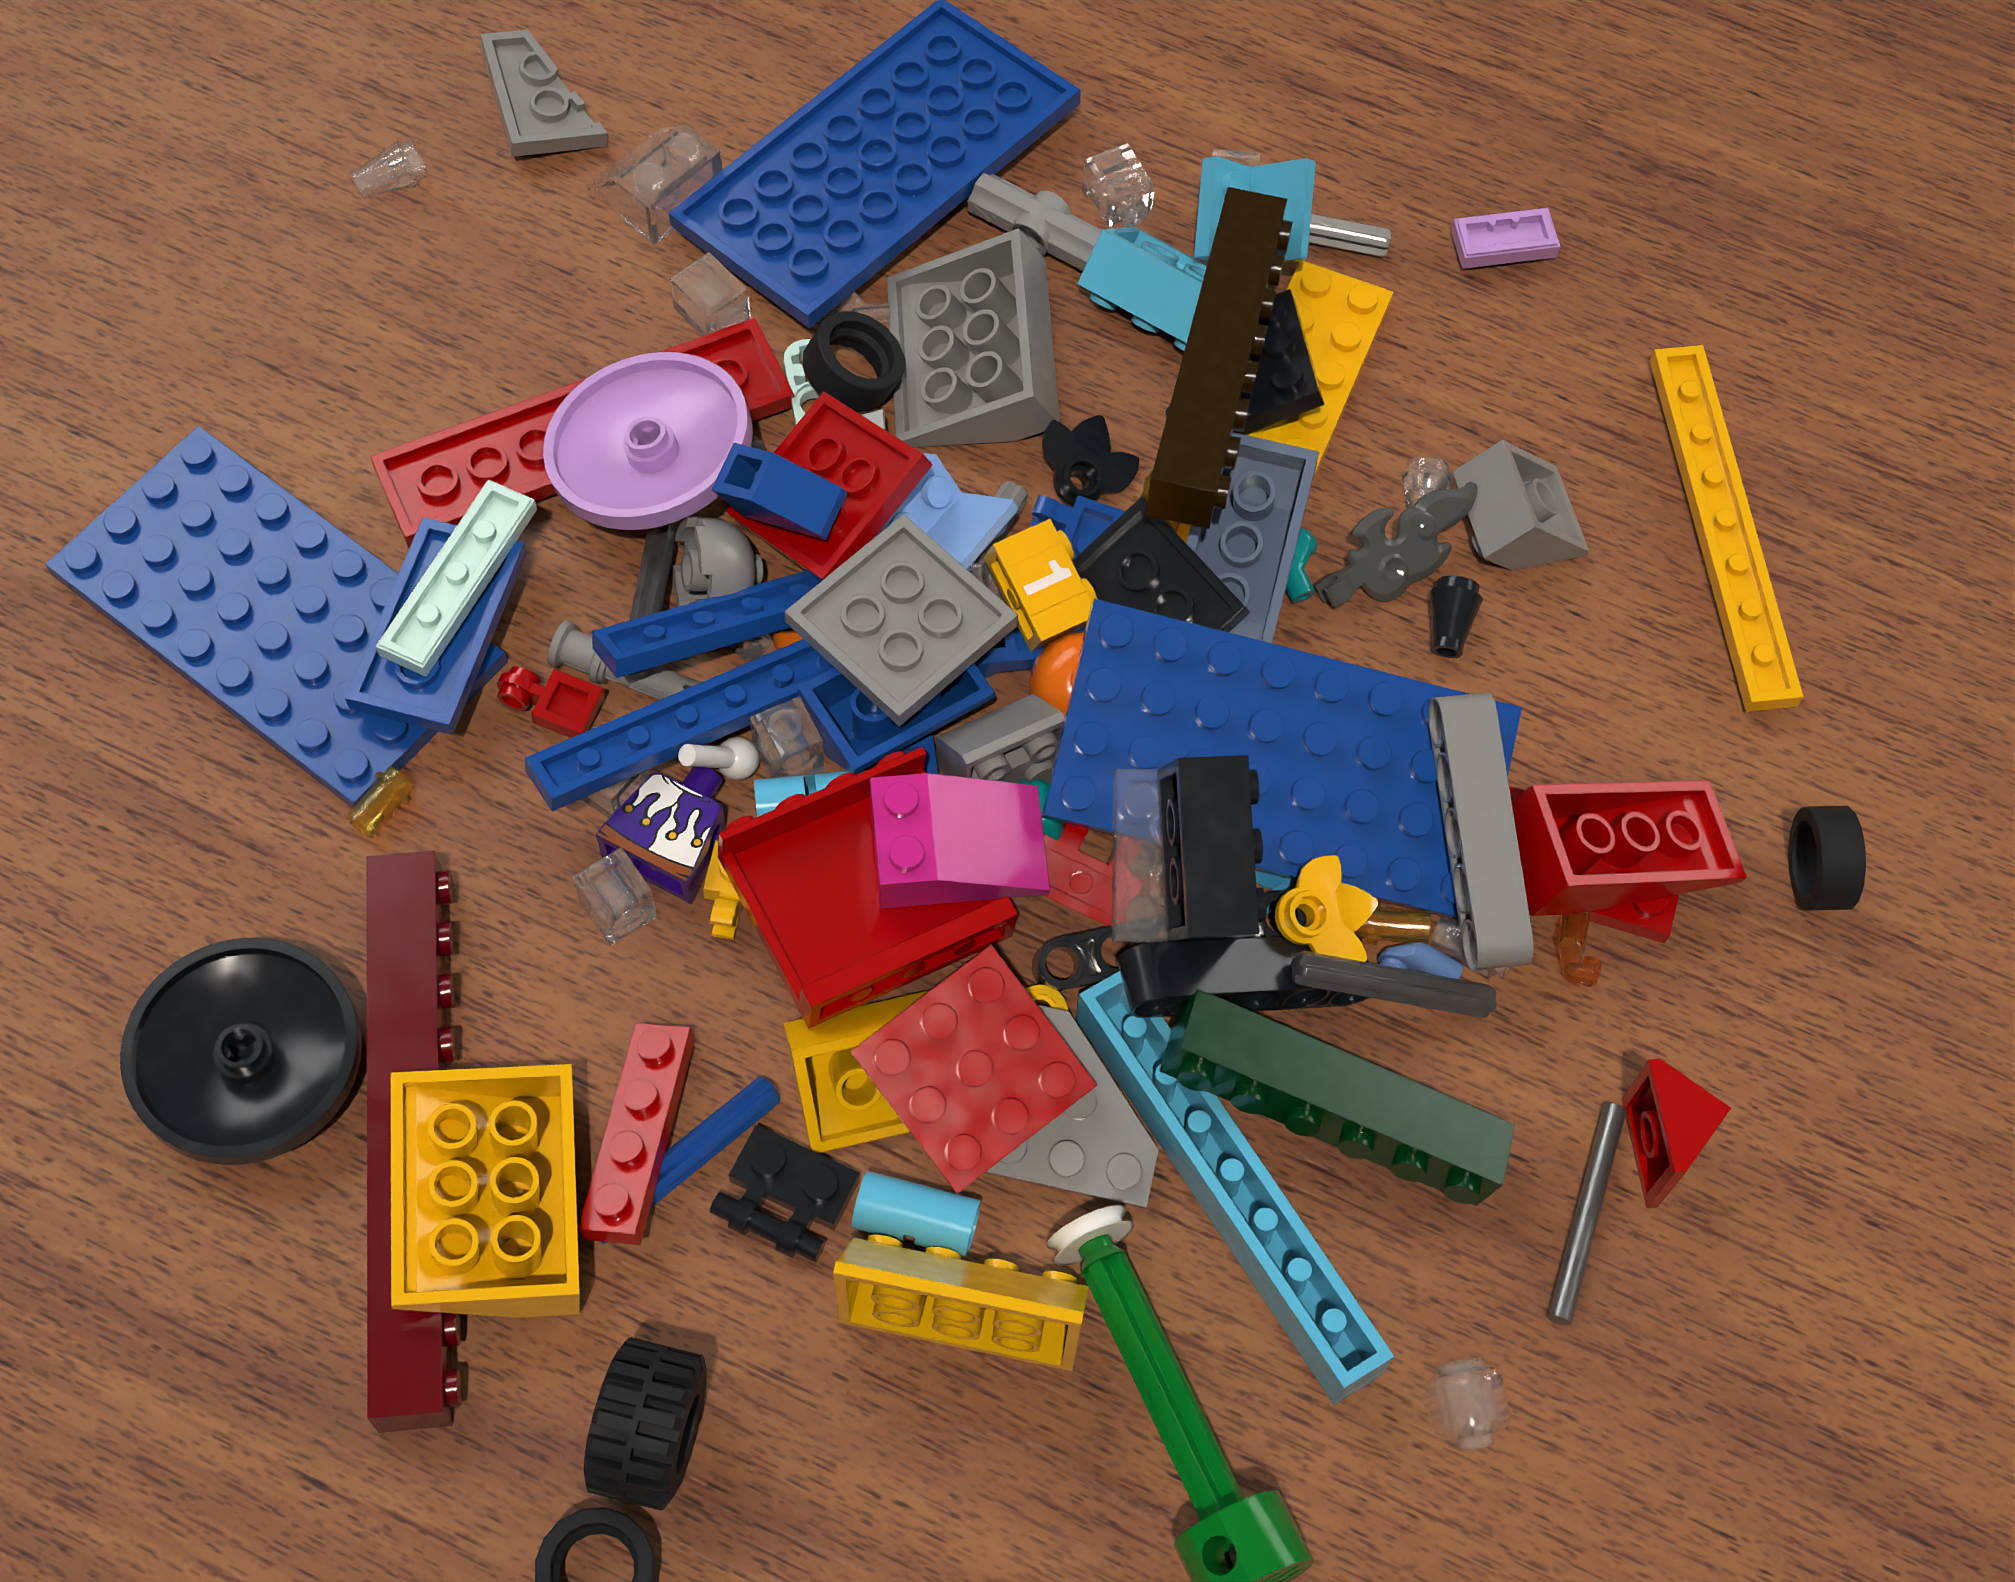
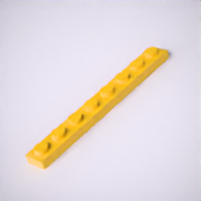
[1650,345,1804,712]

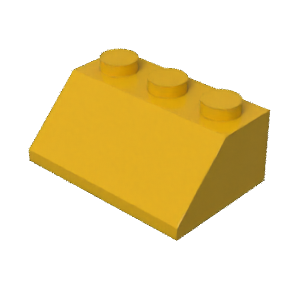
[783,991,928,1153]

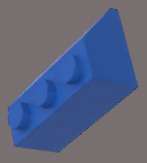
[797,663,995,774]

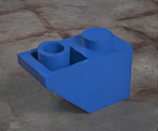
[711,443,848,540]

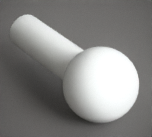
[678,737,760,780]

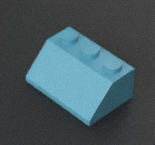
[1077,226,1207,351]

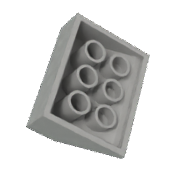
[887,228,1060,447]

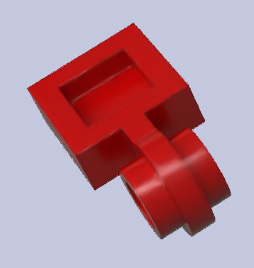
[497,666,605,738]

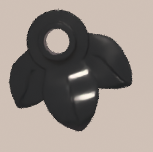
[1042,415,1140,506]

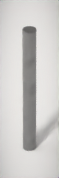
[1548,1103,1627,1326]

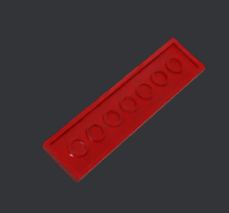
[370,318,795,548]

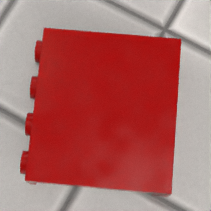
[718,747,1018,1029]

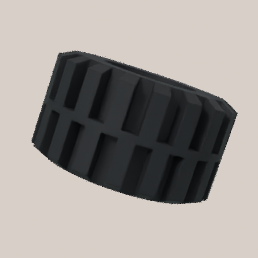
[583,1337,707,1511]

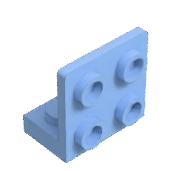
[874,453,1019,571]

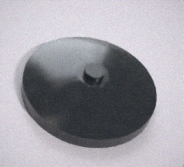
[120,938,362,1165]

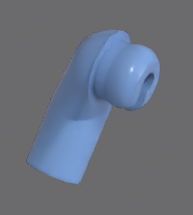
[1378,942,1463,979]

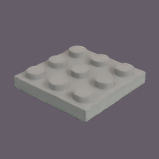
[785,514,1018,727]

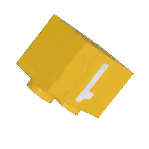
[984,518,1097,652]

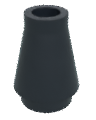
[1430,576,1483,658]

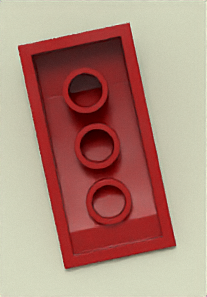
[1512,780,1747,916]

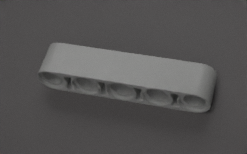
[1428,692,1534,970]

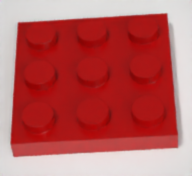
[726,391,933,581]
[850,944,1098,1194]

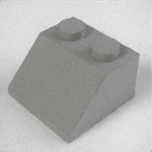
[1453,440,1590,571]

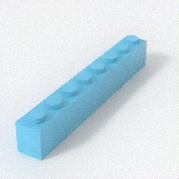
[1076,971,1395,1406]

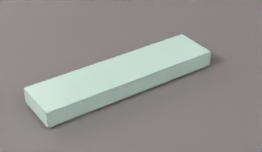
[376,479,537,677]

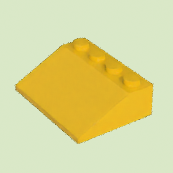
[391,1064,580,1318]
[833,1235,1089,1371]

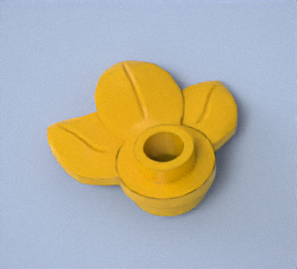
[1275,855,1378,962]

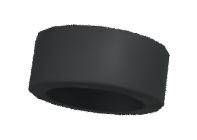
[803,311,905,412]
[1788,806,1866,911]
[535,1507,658,1582]

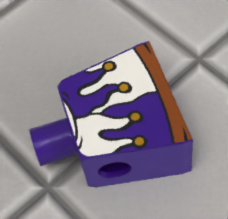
[596,767,725,905]

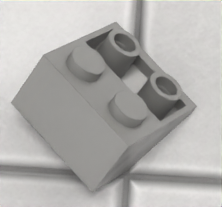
[936,693,1065,783]

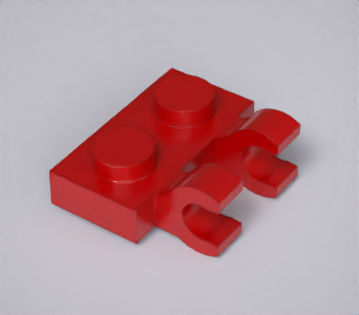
[1043,823,1144,927]

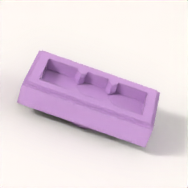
[1451,208,1560,269]

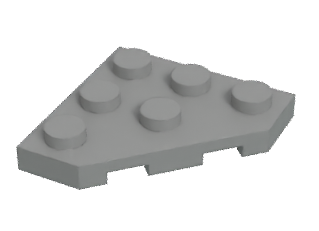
[985,1005,1159,1209]

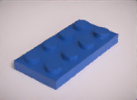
[345,517,527,735]

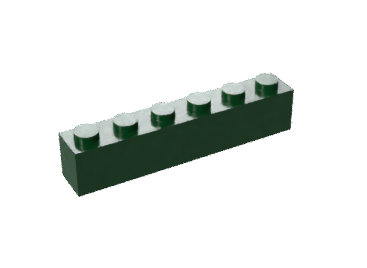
[1160,989,1515,1206]

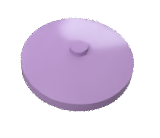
[543,352,753,530]

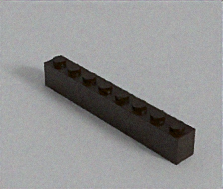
[1145,187,1293,529]

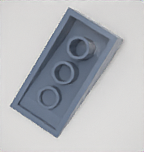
[1186,432,1319,643]

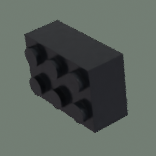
[1157,755,1267,942]

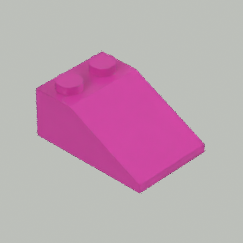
[870,773,1050,909]

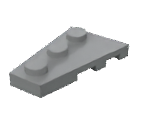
[480,30,608,157]

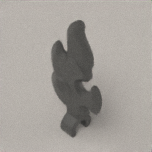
[1313,482,1478,607]

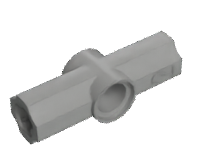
[968,173,1102,271]

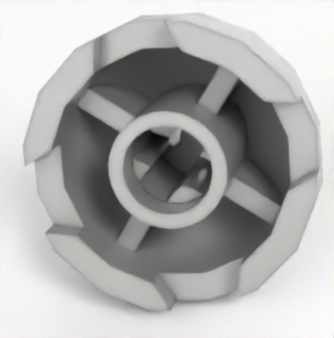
[672,516,763,607]

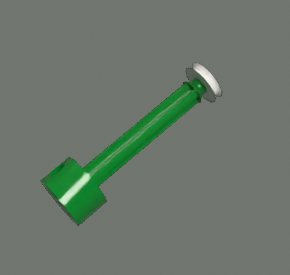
[1047,1205,1314,1582]

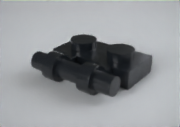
[710,1125,860,1263]

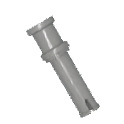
[547,620,701,700]

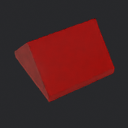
[1621,1058,1731,1209]

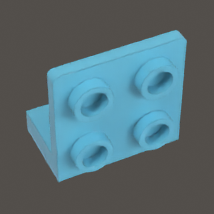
[1194,156,1316,263]

